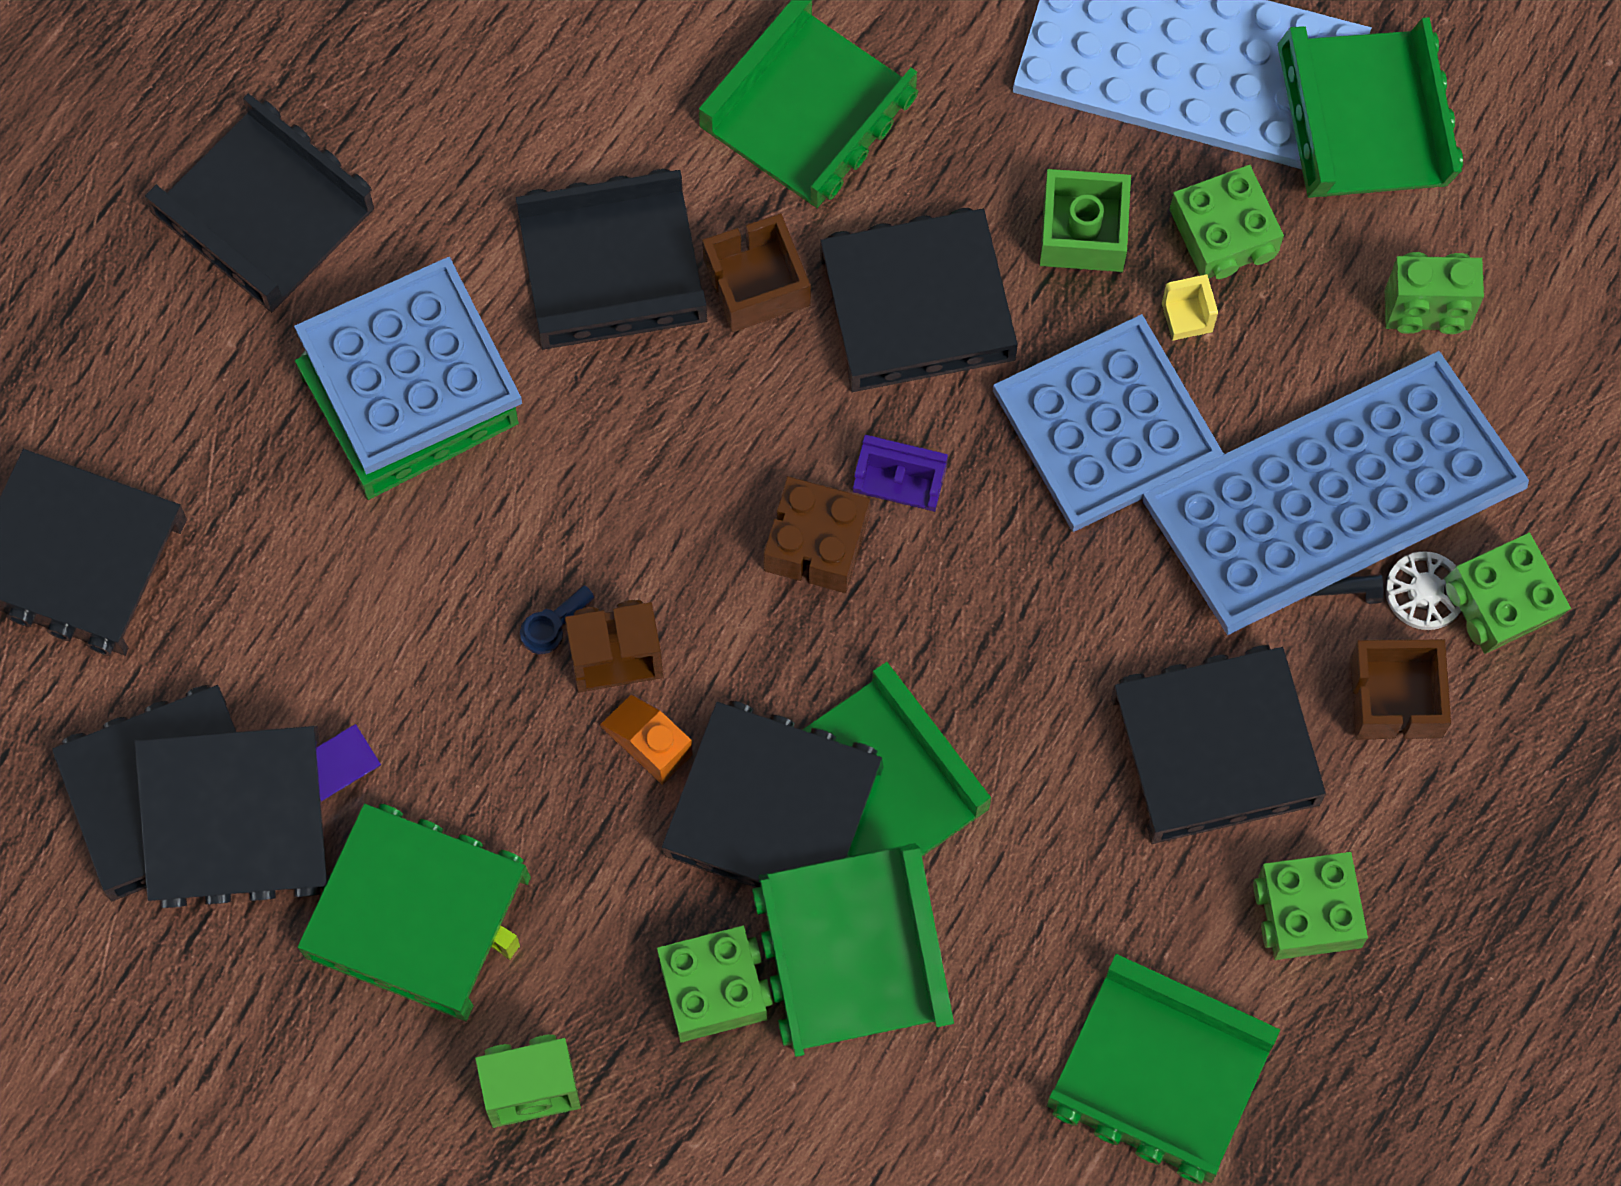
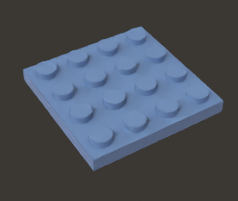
[294,257,522,475]
[993,314,1224,532]

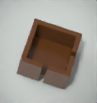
[702,213,811,332]
[764,476,870,593]
[565,600,664,693]
[1350,639,1451,740]

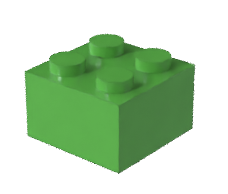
[1040,169,1131,272]
[475,1035,581,1128]

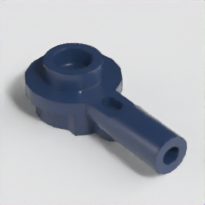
[520,585,595,654]

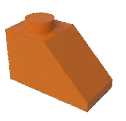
[600,695,693,785]

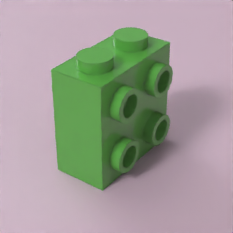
[1170,165,1284,279]
[1384,252,1484,334]
[1444,532,1571,654]
[1253,852,1368,960]
[657,925,773,1043]

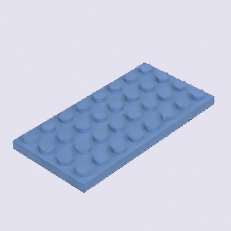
[1143,351,1529,635]

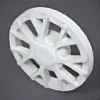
[1385,551,1461,630]

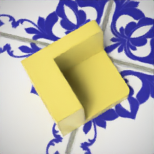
[1162,274,1218,341]

